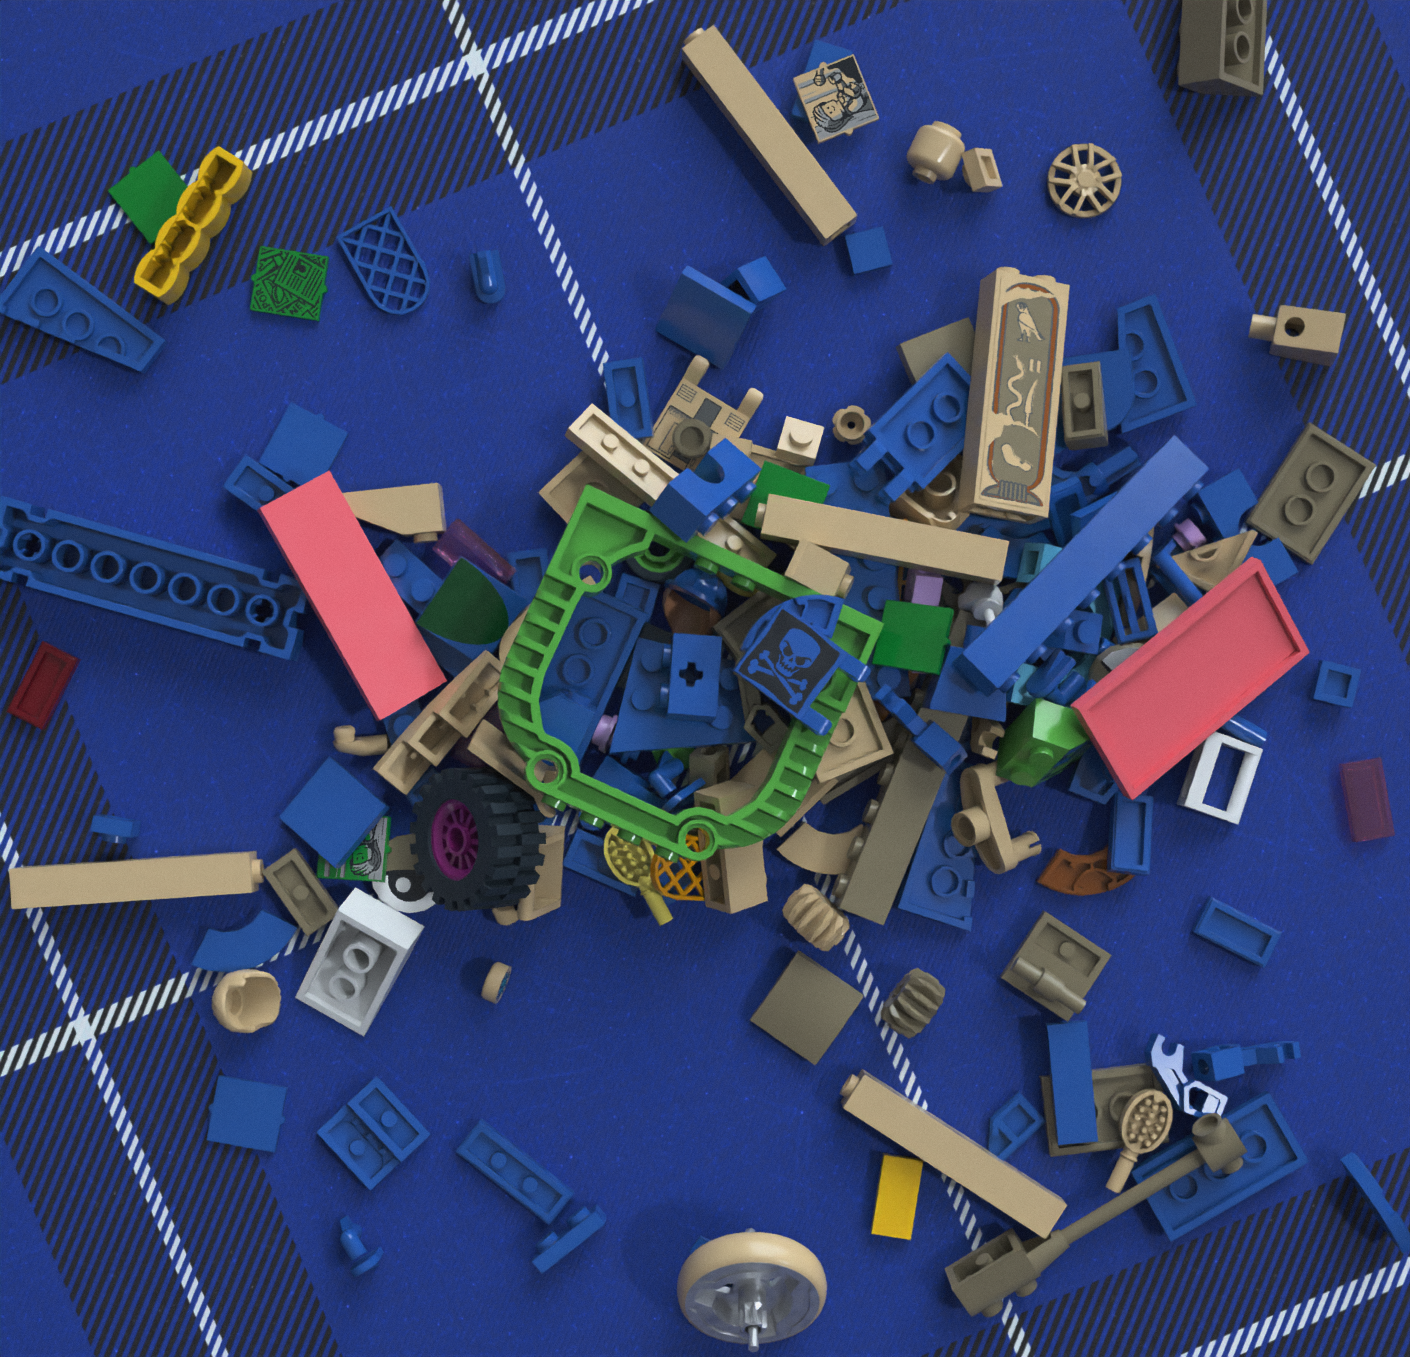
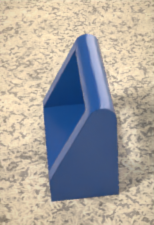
[1148,537,1207,608]

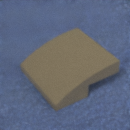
[750,950,864,1065]

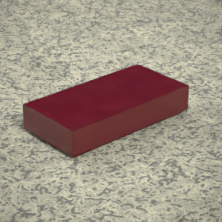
[6,641,81,730]

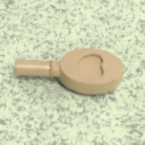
[1105,1088,1173,1194]

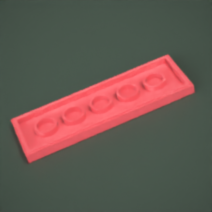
[257,471,447,721]

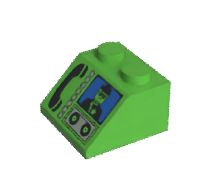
[996,698,1093,787]

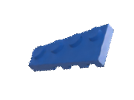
[0,245,168,374]
[894,761,978,931]

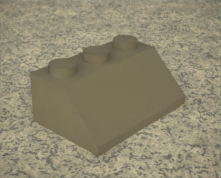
[1177,0,1267,97]

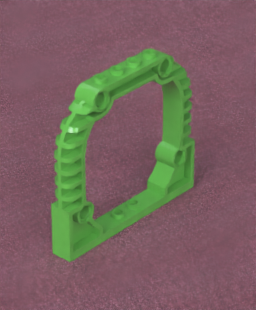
[497,484,884,863]

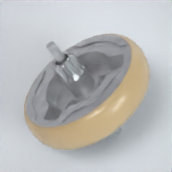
[677,1228,827,1352]

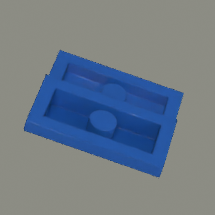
[315,1076,430,1191]

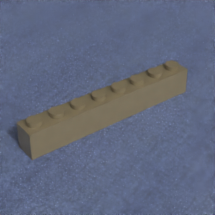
[832,609,987,926]

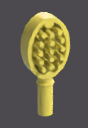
[604,827,673,926]

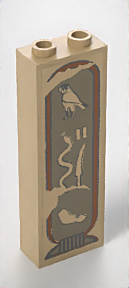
[958,267,1070,525]

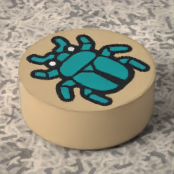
[481,962,511,1004]

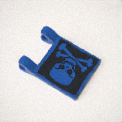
[733,604,871,736]

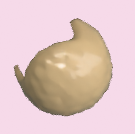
[212,969,281,1033]

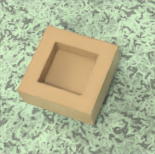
[961,148,1003,192]
[775,416,824,466]

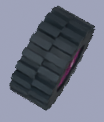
[409,766,546,912]

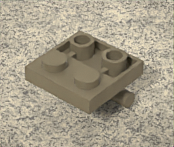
[1000,910,1112,1022]

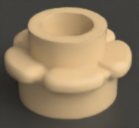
[832,405,871,445]

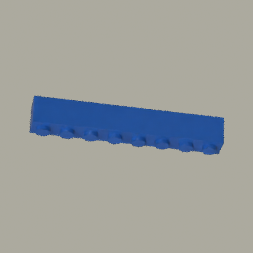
[952,435,1209,697]

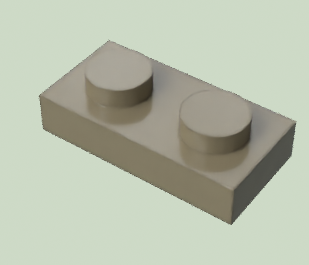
[262,848,339,937]

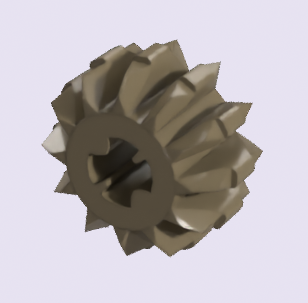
[881,968,945,1039]

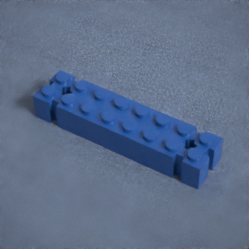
[0,496,312,661]

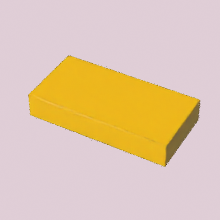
[871,1153,923,1240]

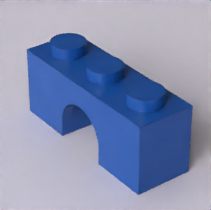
[649,438,762,543]
[1190,468,1298,586]

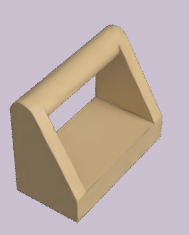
[517,825,565,921]

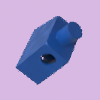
[922,625,1006,722]

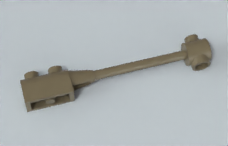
[944,1113,1248,1317]

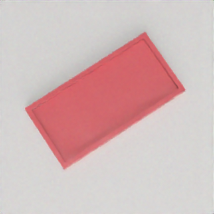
[1070,557,1310,800]

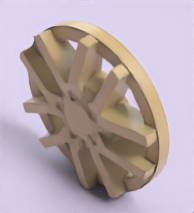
[1047,143,1122,218]

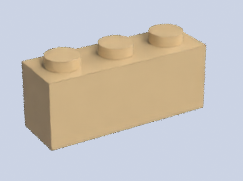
[694,780,768,914]

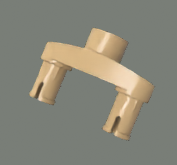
[951,760,1041,874]

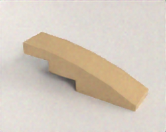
[373,650,503,795]

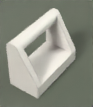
[1177,732,1263,825]

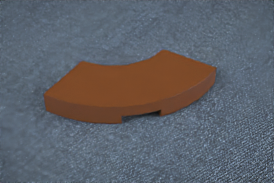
[1036,844,1136,896]

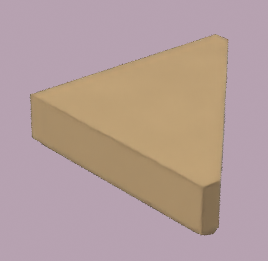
[1156,530,1258,592]

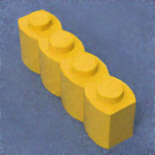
[134,146,252,305]

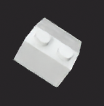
[295,887,425,1036]

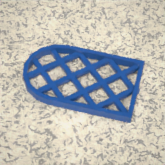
[336,206,431,316]

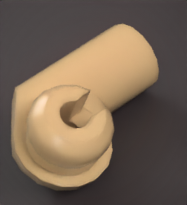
[333,725,391,756]

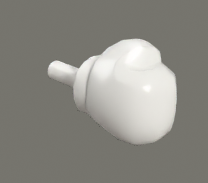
[958,582,1003,626]

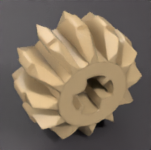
[782,884,850,951]

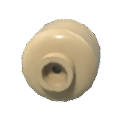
[906,121,965,184]

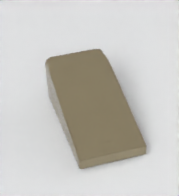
[1061,361,1108,450]

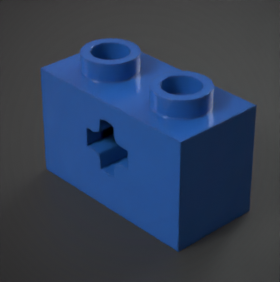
[658,633,722,723]

